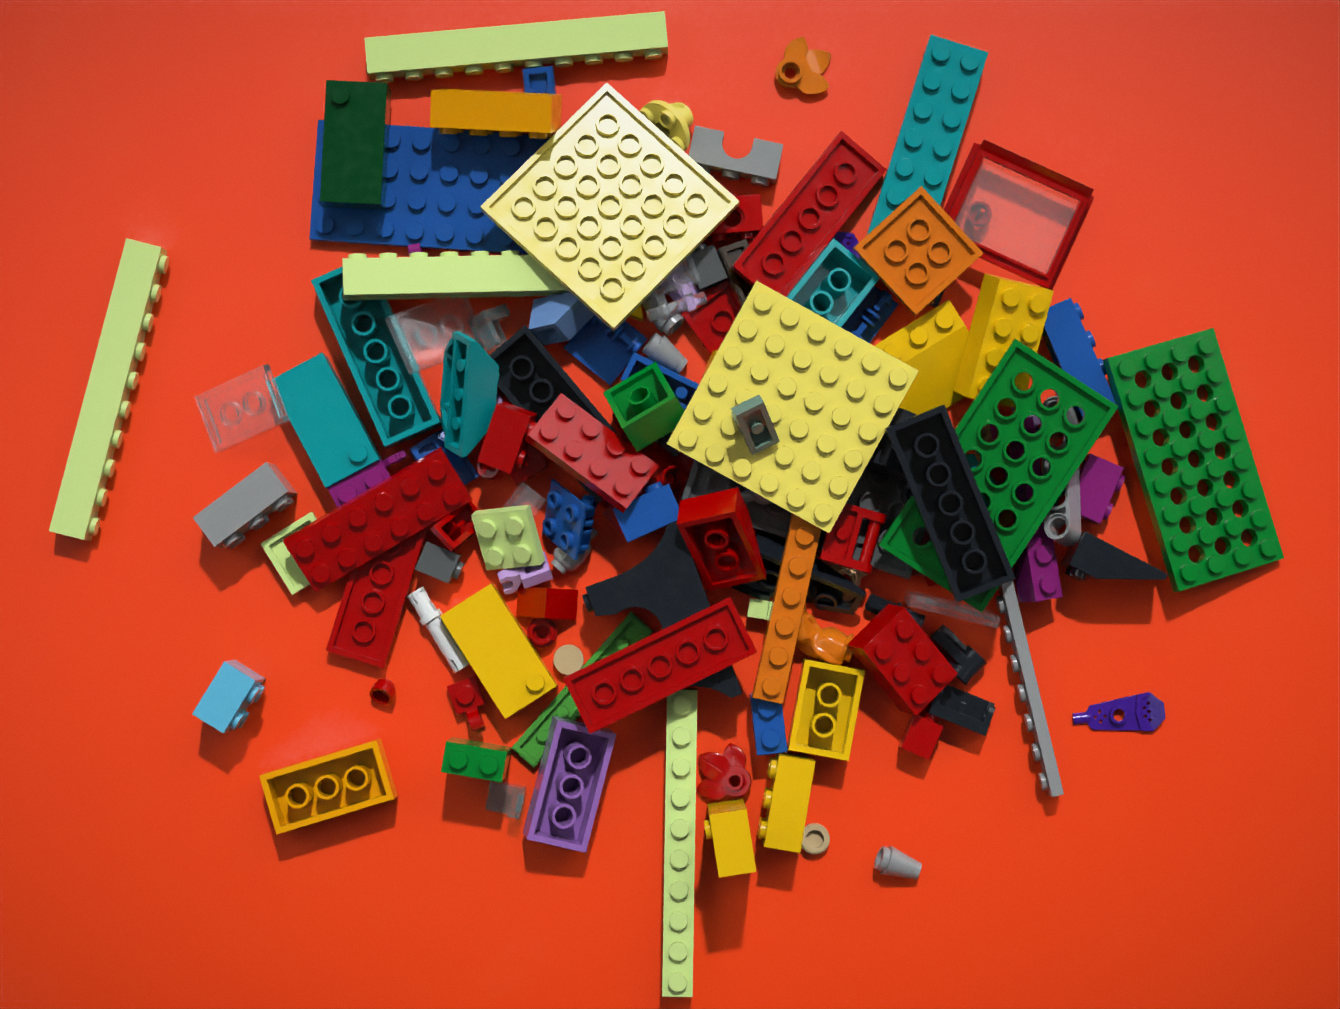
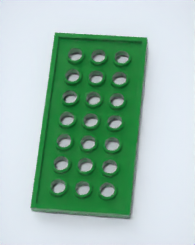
[1103,328,1284,592]
[878,339,1119,613]

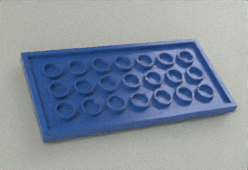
[309,120,551,255]

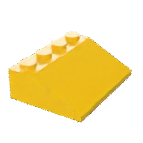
[874,300,969,415]

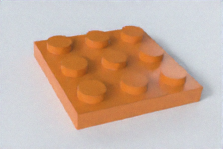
[853,186,983,316]

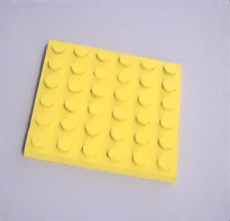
[480,83,740,332]
[666,281,919,533]

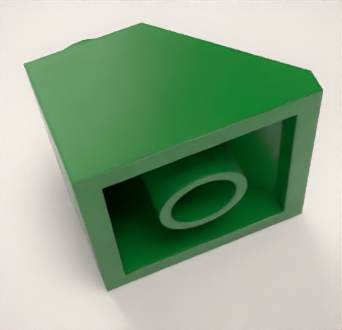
[603,361,684,452]

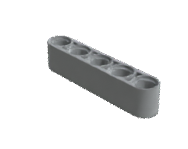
[1042,396,1081,546]

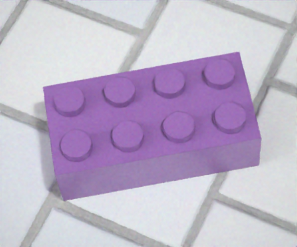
[523,716,616,853]

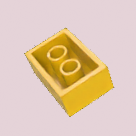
[787,658,865,761]
[757,752,816,853]

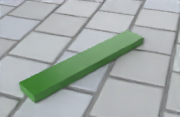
[511,612,654,768]

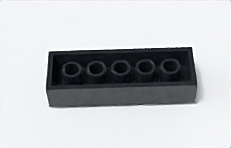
[490,325,619,504]
[885,405,1016,602]

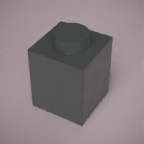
[686,243,728,292]
[415,541,465,584]

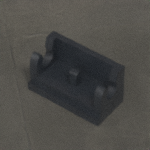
[926,685,996,736]

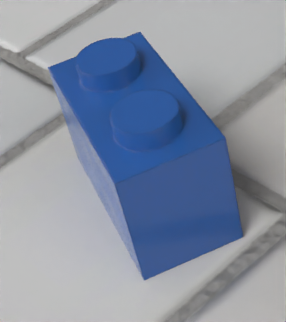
[613,481,679,543]
[749,693,787,755]

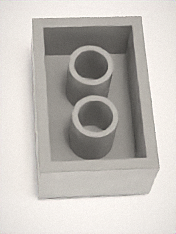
[193,462,298,549]

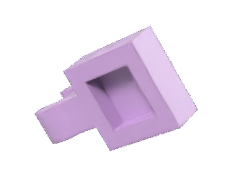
[497,551,553,594]

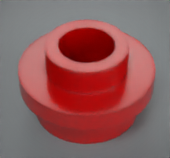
[527,618,557,648]

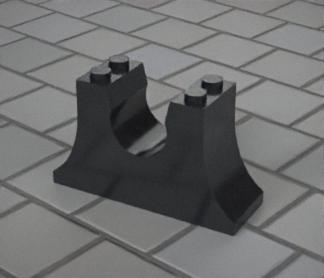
[582,521,742,698]

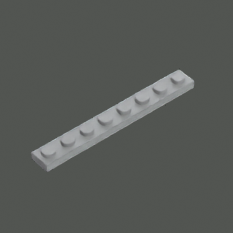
[996,580,1064,797]

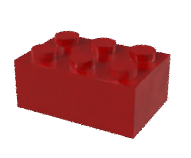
[847,604,958,716]

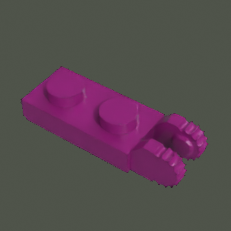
[327,450,407,507]

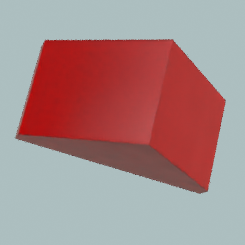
[430,501,479,552]
[516,586,578,620]

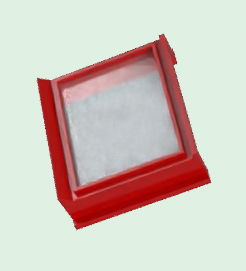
[943,139,1094,290]

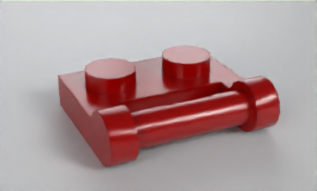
[818,503,887,574]

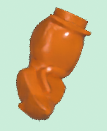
[796,601,854,665]

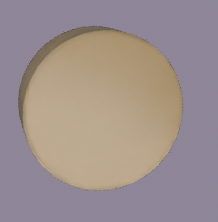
[553,644,584,675]
[802,823,830,854]

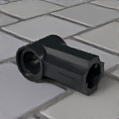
[929,624,987,685]

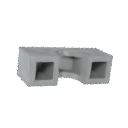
[688,125,784,187]

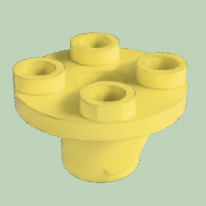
[639,100,694,151]

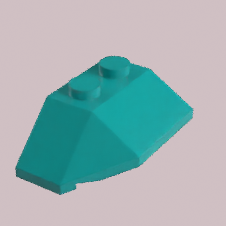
[440,331,499,457]

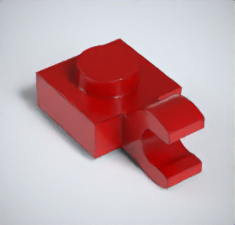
[446,676,486,731]

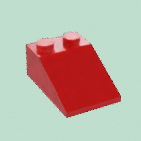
[677,487,766,591]

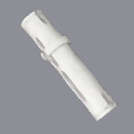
[407,586,470,673]

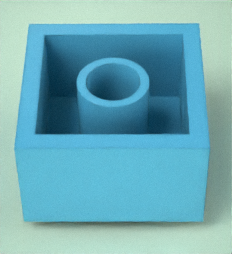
[192,660,266,733]

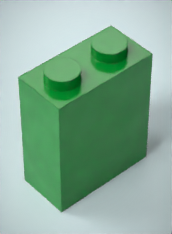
[441,737,512,783]

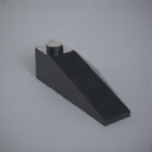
[732,530,866,615]

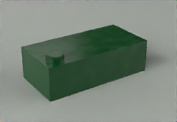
[320,80,391,210]

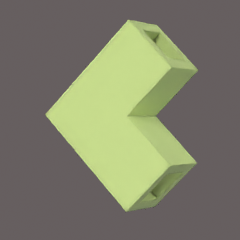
[747,598,772,620]

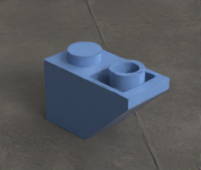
[529,292,595,346]

